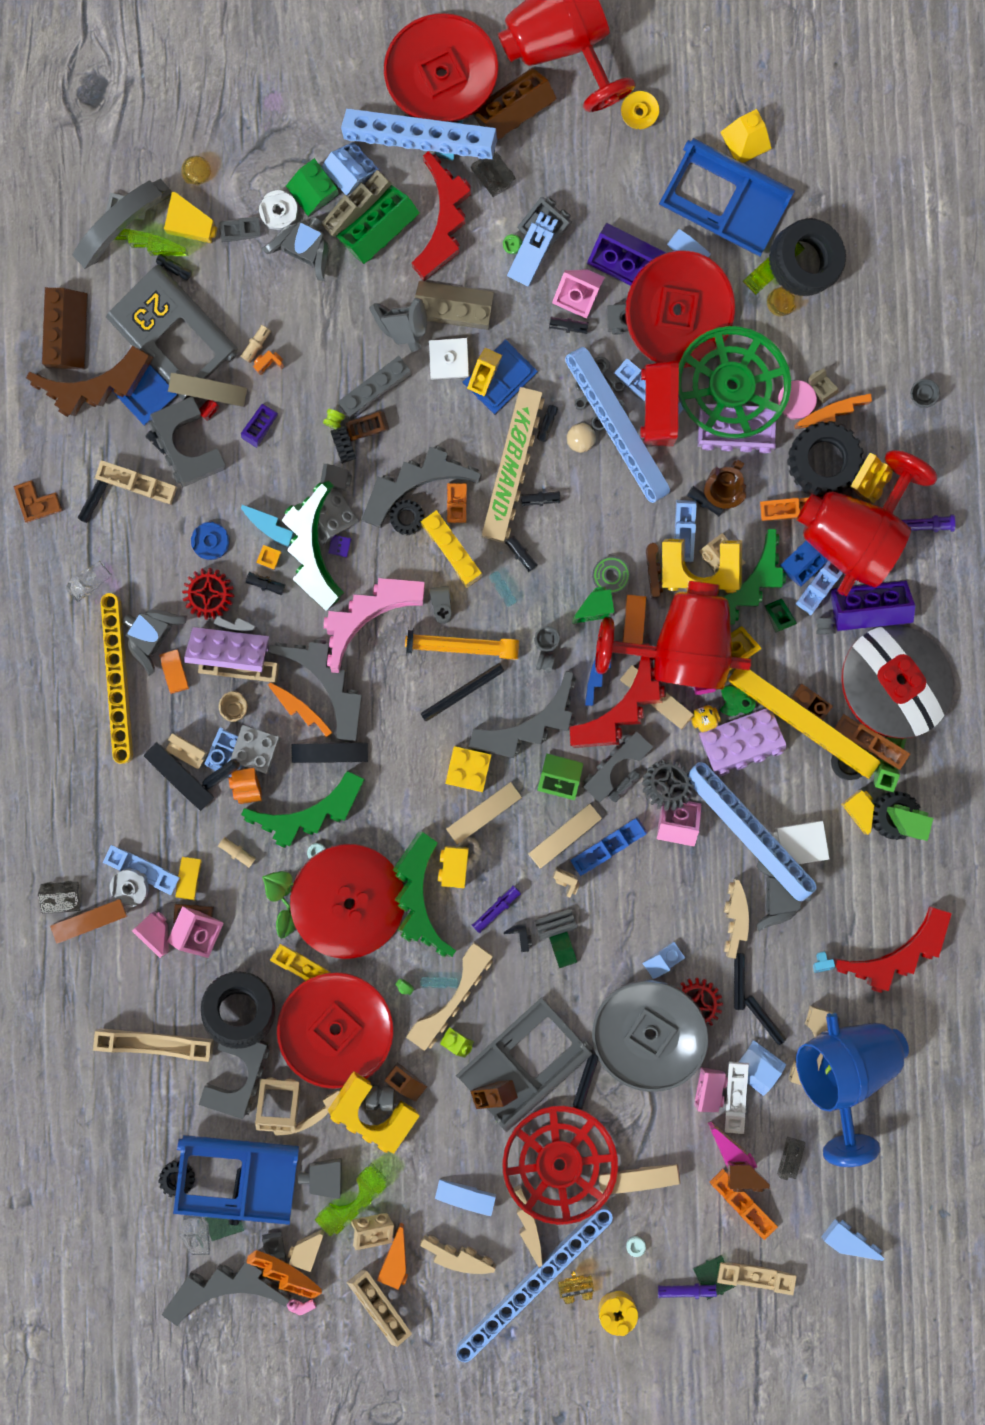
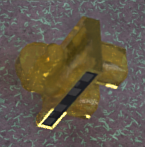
[558,1271,595,1304]

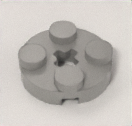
[110,868,149,908]

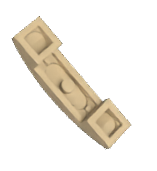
[274,1088,341,1135]
[717,1263,797,1295]

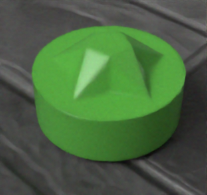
[503,234,523,254]
[395,978,415,995]

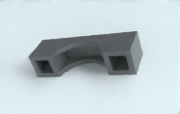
[338,356,411,420]
[583,731,653,803]

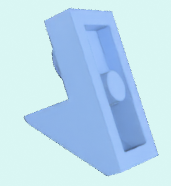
[642,942,685,979]

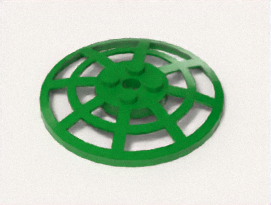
[678,326,791,439]

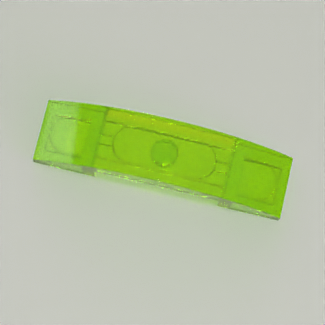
[742,242,805,295]

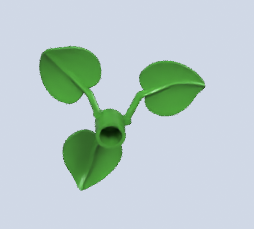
[262,871,296,939]

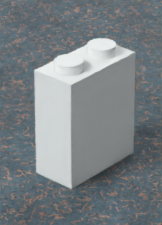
[773,821,829,864]

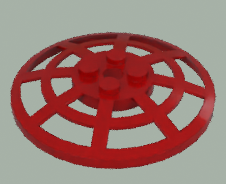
[502,1106,618,1225]

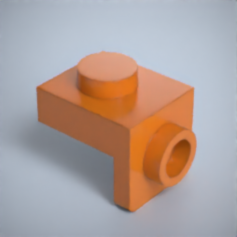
[253,350,284,375]

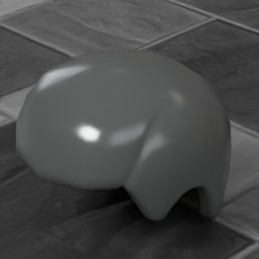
[910,379,940,408]

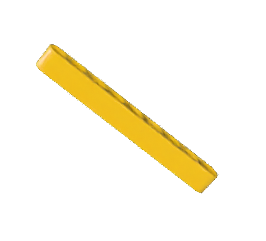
[101,593,133,764]
[728,669,881,779]

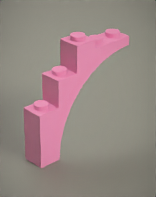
[324,578,425,673]

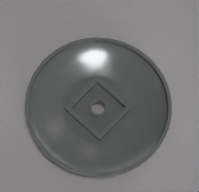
[592,980,708,1092]

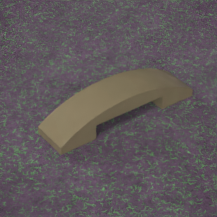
[168,373,247,407]

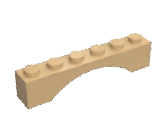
[406,942,493,1051]
[93,1028,214,1062]

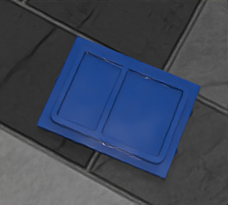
[462,339,538,415]
[112,365,178,426]

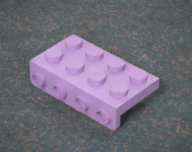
[697,404,776,453]
[184,627,269,672]
[699,708,786,776]

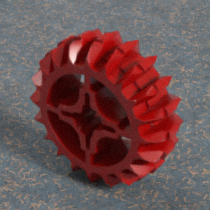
[182,568,235,620]
[676,977,723,1026]

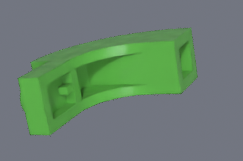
[874,737,907,793]

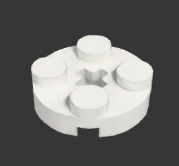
[259,190,298,230]

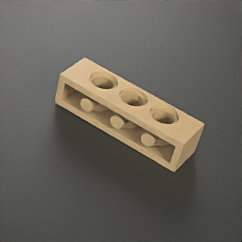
[347,1270,412,1347]

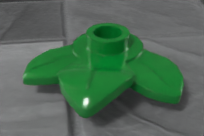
[720,686,756,716]

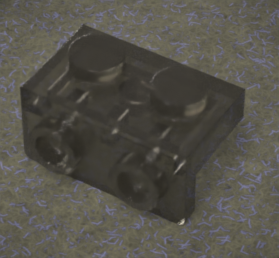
[470,150,516,197]
[38,881,81,914]

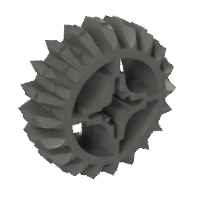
[642,759,694,811]

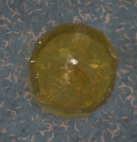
[181,156,211,186]
[767,287,797,317]

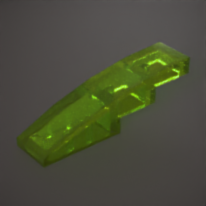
[114,229,188,256]

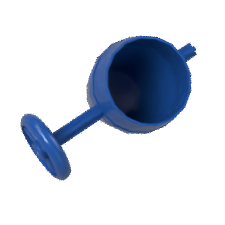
[796,1013,909,1167]

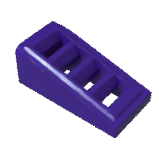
[241,404,278,448]

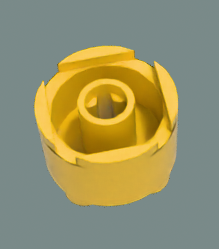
[598,1291,638,1336]

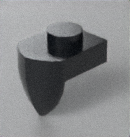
[504,924,532,952]

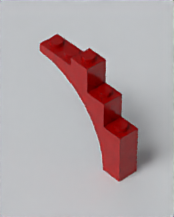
[411,151,471,282]
[570,643,666,748]
[834,906,952,993]

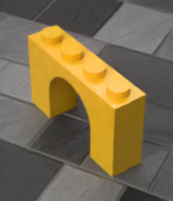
[421,510,482,588]
[662,539,742,593]
[328,1071,420,1154]

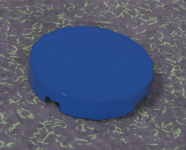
[191,522,230,560]

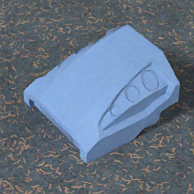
[205,728,245,777]
[739,1040,786,1096]

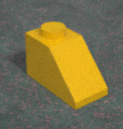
[467,348,502,396]
[841,790,874,835]

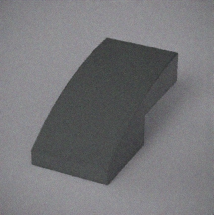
[219,217,261,242]
[262,1232,287,1263]

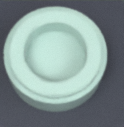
[307,843,326,859]
[626,1236,646,1257]

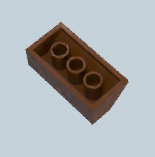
[472,67,557,140]
[42,287,88,370]

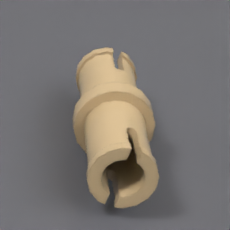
[240,325,272,363]
[217,836,256,868]

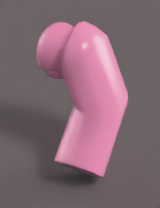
[287,1299,317,1315]

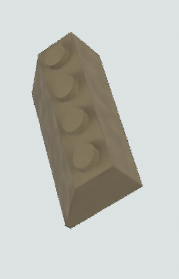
[415,281,494,330]

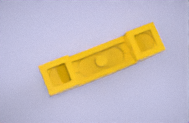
[270,944,331,980]

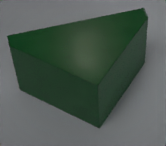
[764,598,797,633]
[549,932,577,969]

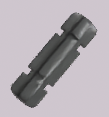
[609,770,640,802]

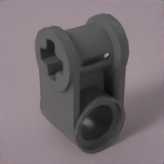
[429,586,452,624]

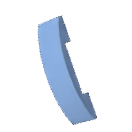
[614,359,684,416]
[103,845,180,895]

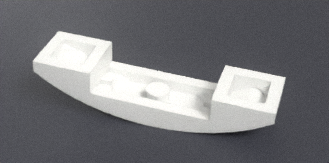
[725,1062,749,1134]

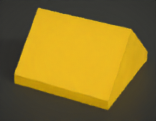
[730,626,761,670]

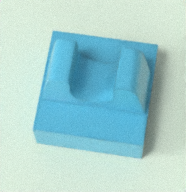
[813,952,835,973]

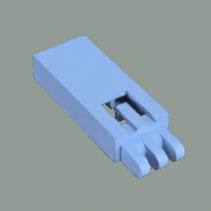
[507,212,558,286]

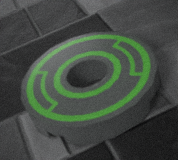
[592,556,631,595]

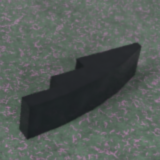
[143,742,214,811]

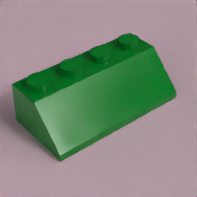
[336,185,420,264]
[572,587,615,624]

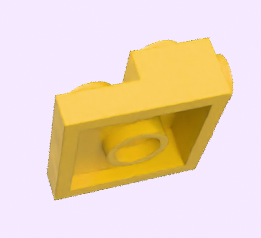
[851,453,893,504]

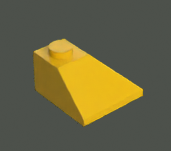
[720,109,772,163]

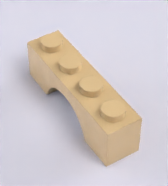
[198,662,279,683]
[788,1006,833,1085]

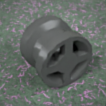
[816,618,836,635]
[536,651,555,673]

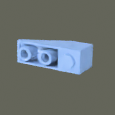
[821,1219,885,1261]

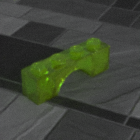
[315,1162,387,1237]

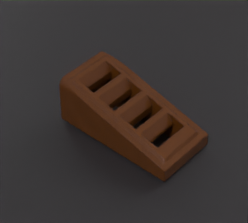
[345,411,389,441]

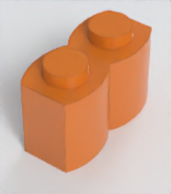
[228,768,262,804]

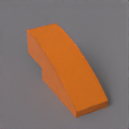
[622,595,646,644]

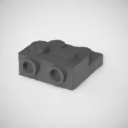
[517,197,572,252]

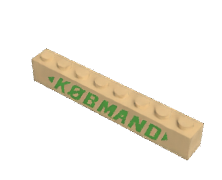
[482,387,545,543]

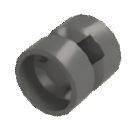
[534,626,560,652]
[366,1085,395,1112]

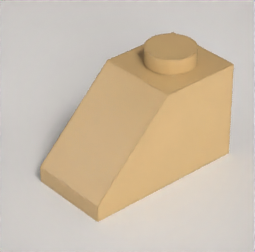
[287,1230,325,1272]

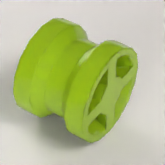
[322,409,345,429]

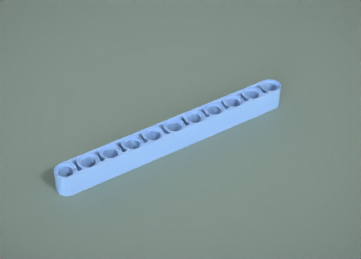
[456,1205,613,1363]

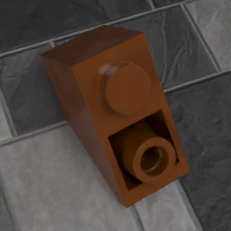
[789,684,833,721]
[385,1062,428,1102]
[470,1080,518,1109]
[728,1161,770,1192]

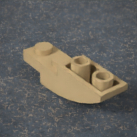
[724,879,749,959]
[420,1235,496,1274]

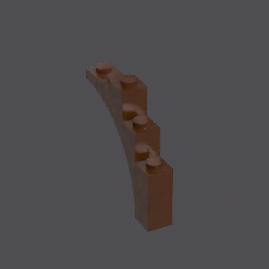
[26,346,154,417]

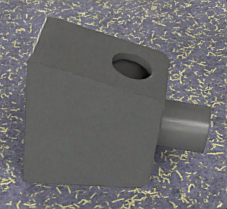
[298,1158,342,1199]

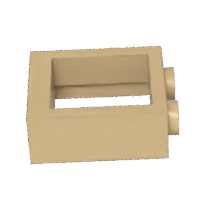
[255,1078,300,1133]

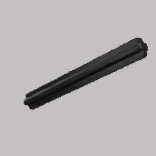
[421,663,504,721]

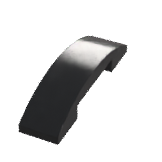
[291,743,368,763]

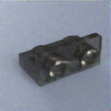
[777,1137,806,1180]

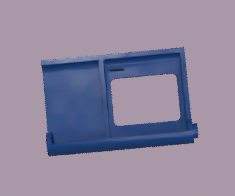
[659,138,795,257]
[173,1135,299,1225]

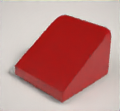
[199,400,219,421]

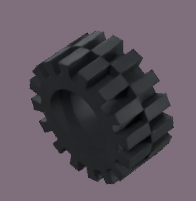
[330,426,356,464]
[390,499,425,535]
[158,1160,195,1198]

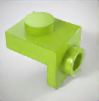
[440,1027,474,1058]

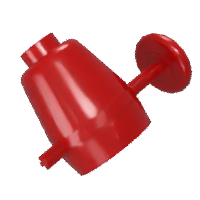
[498,0,636,113]
[796,450,938,596]
[595,581,751,689]

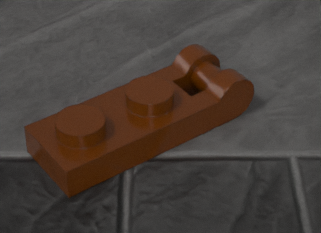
[646,543,663,598]

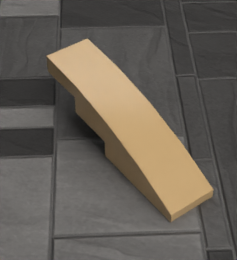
[95,460,177,505]
[620,665,694,730]
[446,782,522,844]
[528,804,602,868]
[598,1164,681,1194]
[514,1184,542,1267]

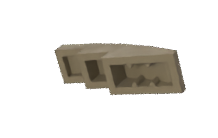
[322,170,392,237]

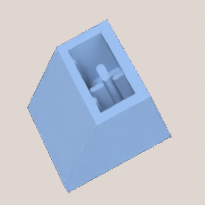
[321,142,379,195]

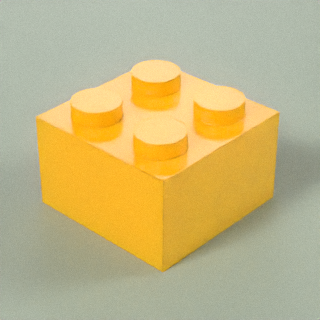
[445,746,491,792]
[438,846,469,888]

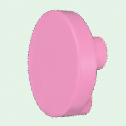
[777,380,817,420]

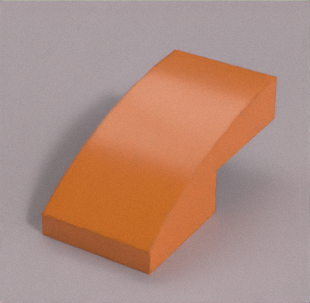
[447,483,467,523]
[159,649,189,694]

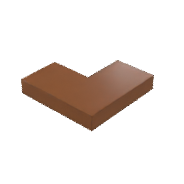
[14,480,63,523]

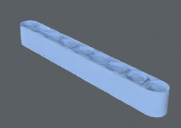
[565,347,670,503]
[687,762,816,901]

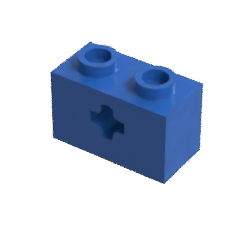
[780,541,828,587]

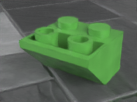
[537,753,583,800]
[887,804,934,841]

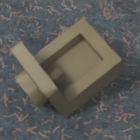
[808,368,839,403]

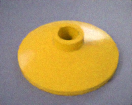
[621,91,659,130]

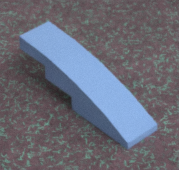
[796,561,843,615]

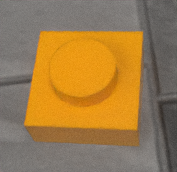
[256,545,282,570]

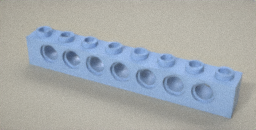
[341,109,497,159]

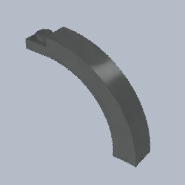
[72,178,172,269]

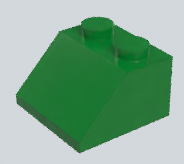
[286,158,339,217]

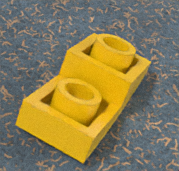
[175,857,202,900]

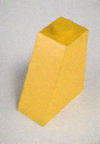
[164,192,217,243]

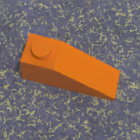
[377,1222,408,1290]

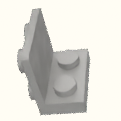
[318,490,358,545]
[230,725,281,774]

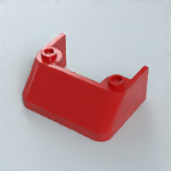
[640,361,679,447]

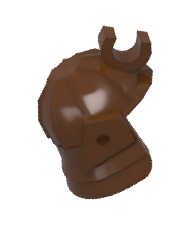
[704,460,746,509]

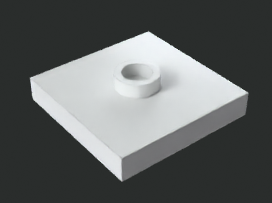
[429,338,469,380]

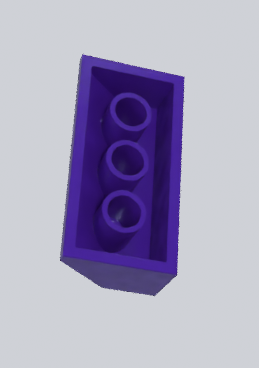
[587,223,666,286]
[831,581,915,631]

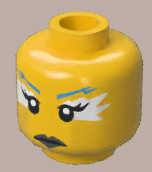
[691,705,721,733]

